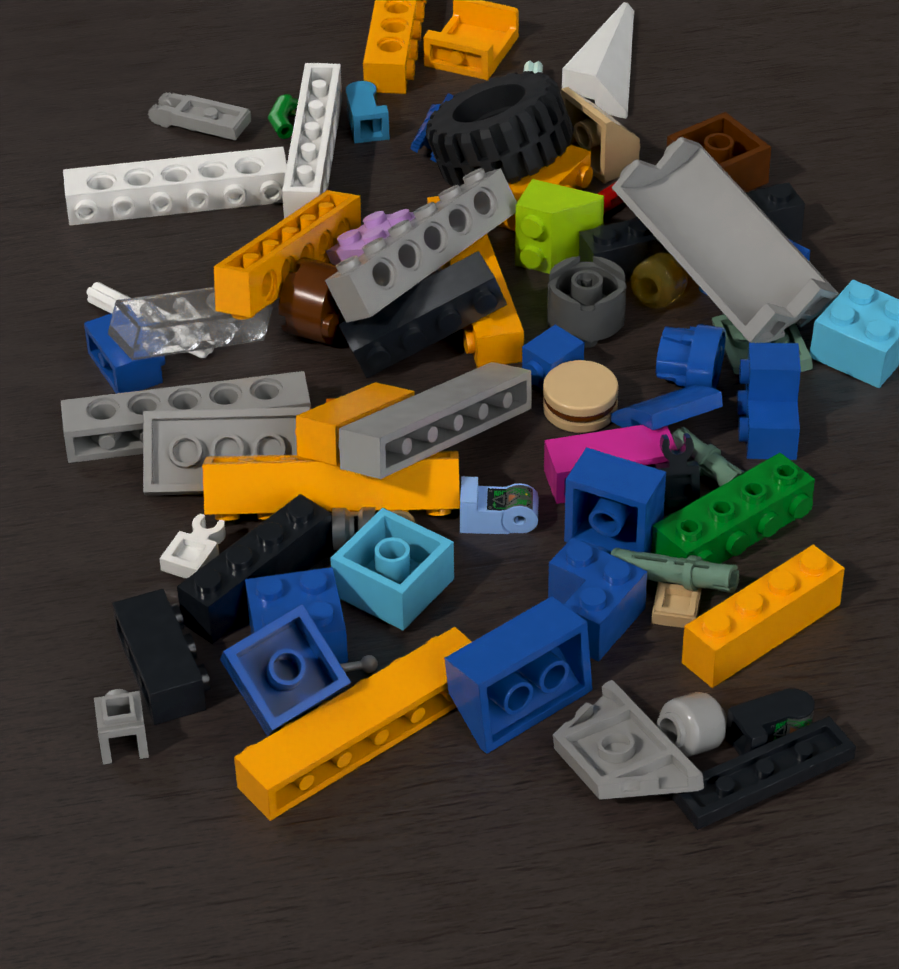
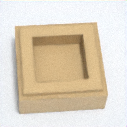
[651,582,702,628]

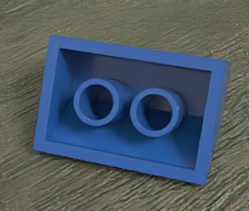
[444,596,593,754]

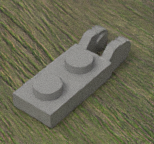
[147,92,251,140]

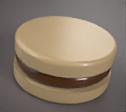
[543,360,619,433]

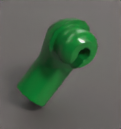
[268,94,298,139]

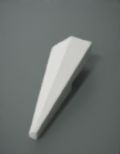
[562,2,634,119]

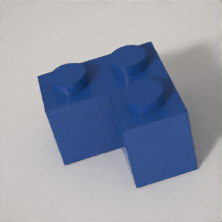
[737,343,801,460]
[548,537,647,662]

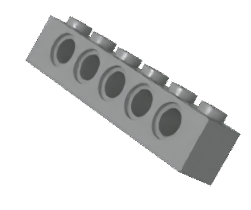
[325,168,517,323]
[61,371,311,463]

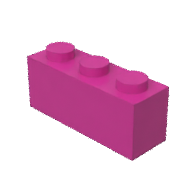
[544,425,678,504]

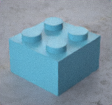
[810,280,899,388]
[330,508,454,631]

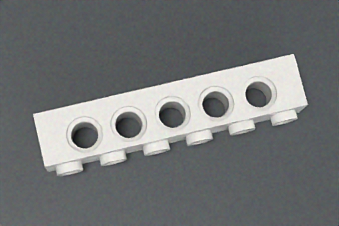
[282,63,342,219]
[63,147,287,226]

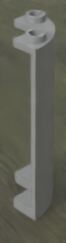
[612,137,839,343]

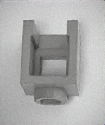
[94,689,149,764]

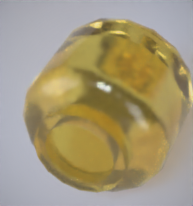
[631,253,688,308]

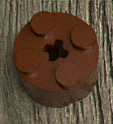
[278,257,346,345]

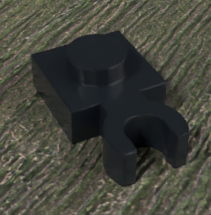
[655,433,700,509]

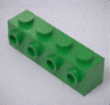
[651,452,815,564]

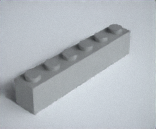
[338,362,532,479]

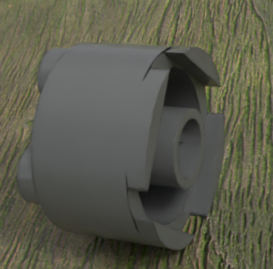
[547,256,626,348]

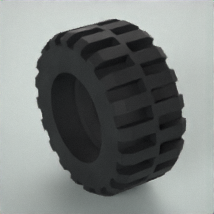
[426,71,574,186]

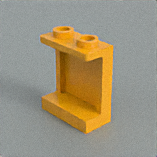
[423,0,519,80]

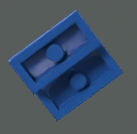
[610,385,723,430]

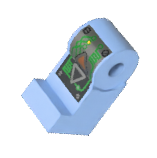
[460,476,539,534]

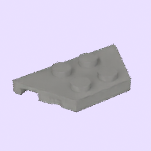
[553,680,704,800]

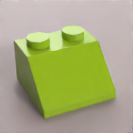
[515,179,604,274]

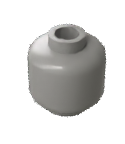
[657,692,727,757]

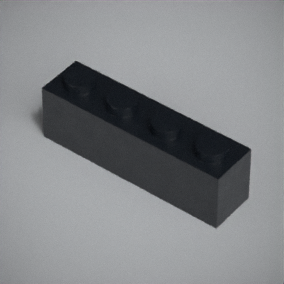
[338,251,507,378]
[177,494,333,644]

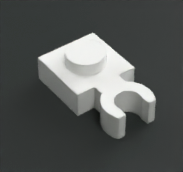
[159,514,226,579]

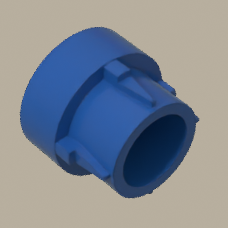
[656,324,726,389]

